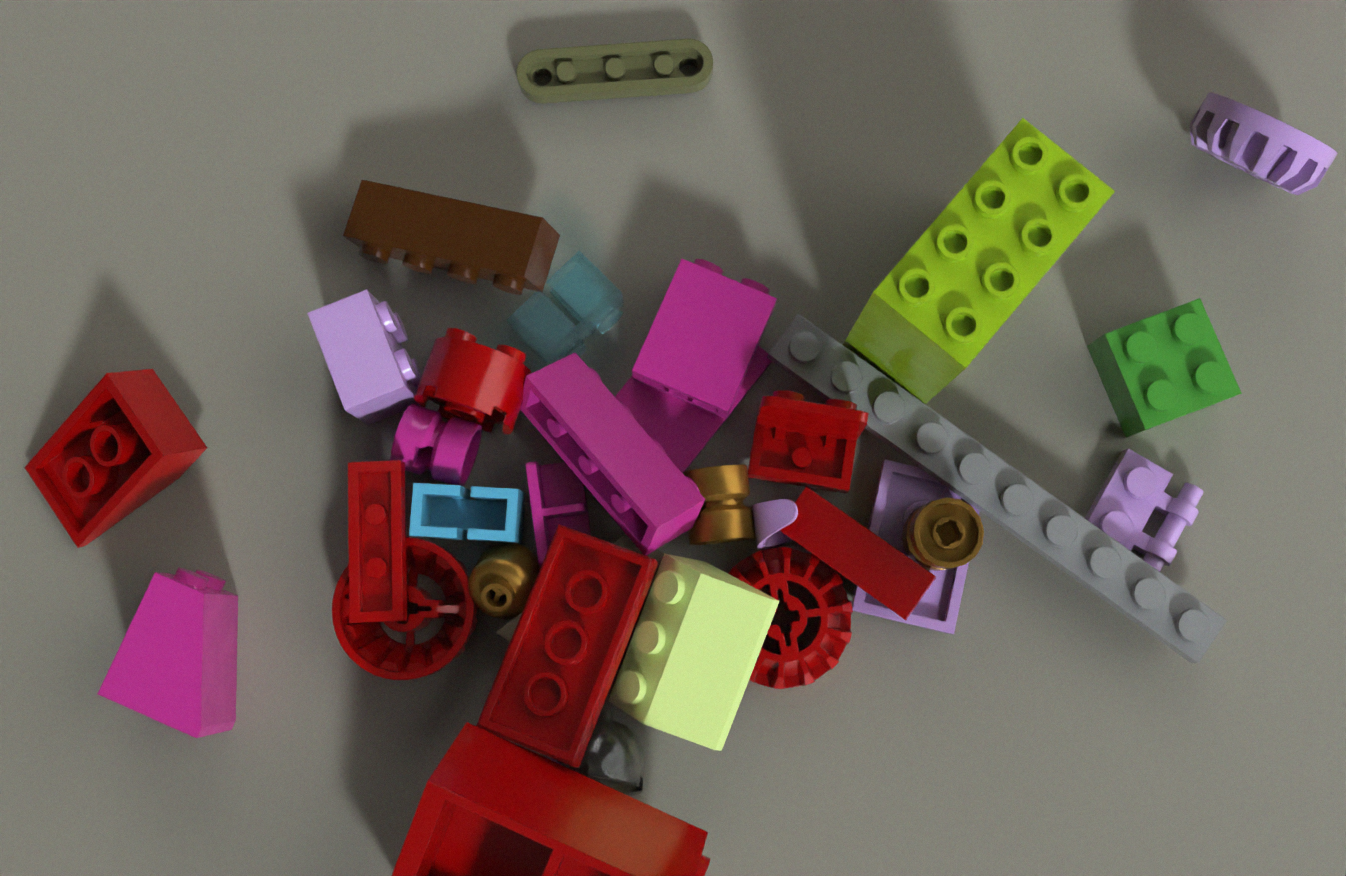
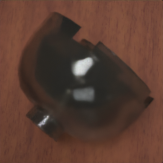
[541,709,644,796]

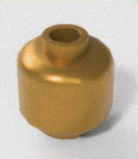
[468,542,541,619]

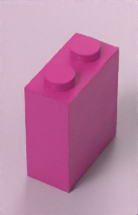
[632,258,777,419]

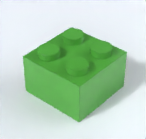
[1087,298,1242,438]

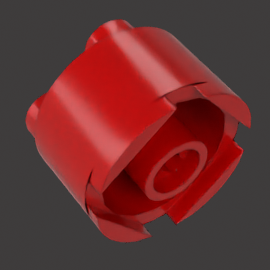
[414,328,532,434]

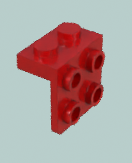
[748,390,869,494]

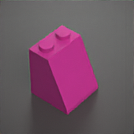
[97,567,238,738]

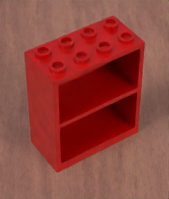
[391,722,710,876]

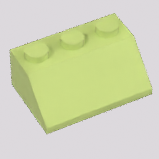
[608,553,779,751]

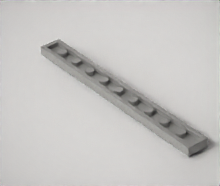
[767,314,1227,663]

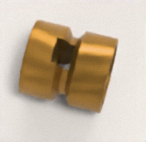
[683,465,755,546]
[902,497,984,571]

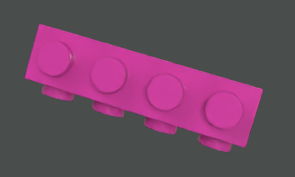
[520,352,705,556]

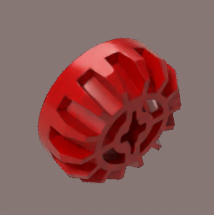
[332,537,478,680]
[728,547,853,689]

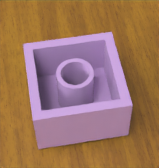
[307,289,422,425]

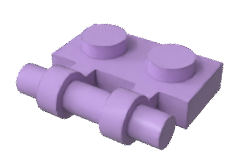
[1085,448,1204,572]

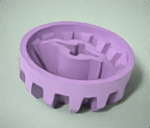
[1189,92,1338,196]

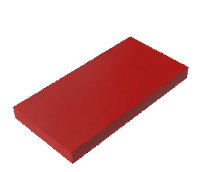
[476,524,659,768]

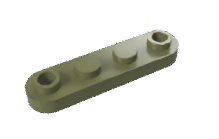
[516,39,713,104]

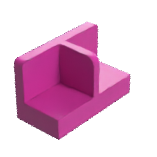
[525,461,592,567]

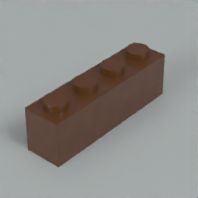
[343,180,560,295]

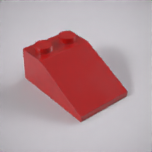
[24,369,208,548]

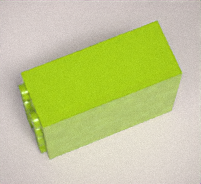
[842,118,1115,404]

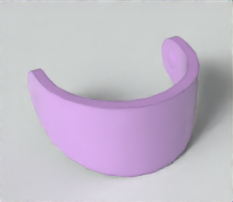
[752,499,798,550]

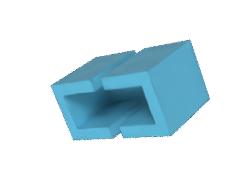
[409,483,526,544]

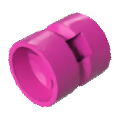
[390,404,482,486]

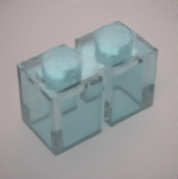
[506,251,624,366]

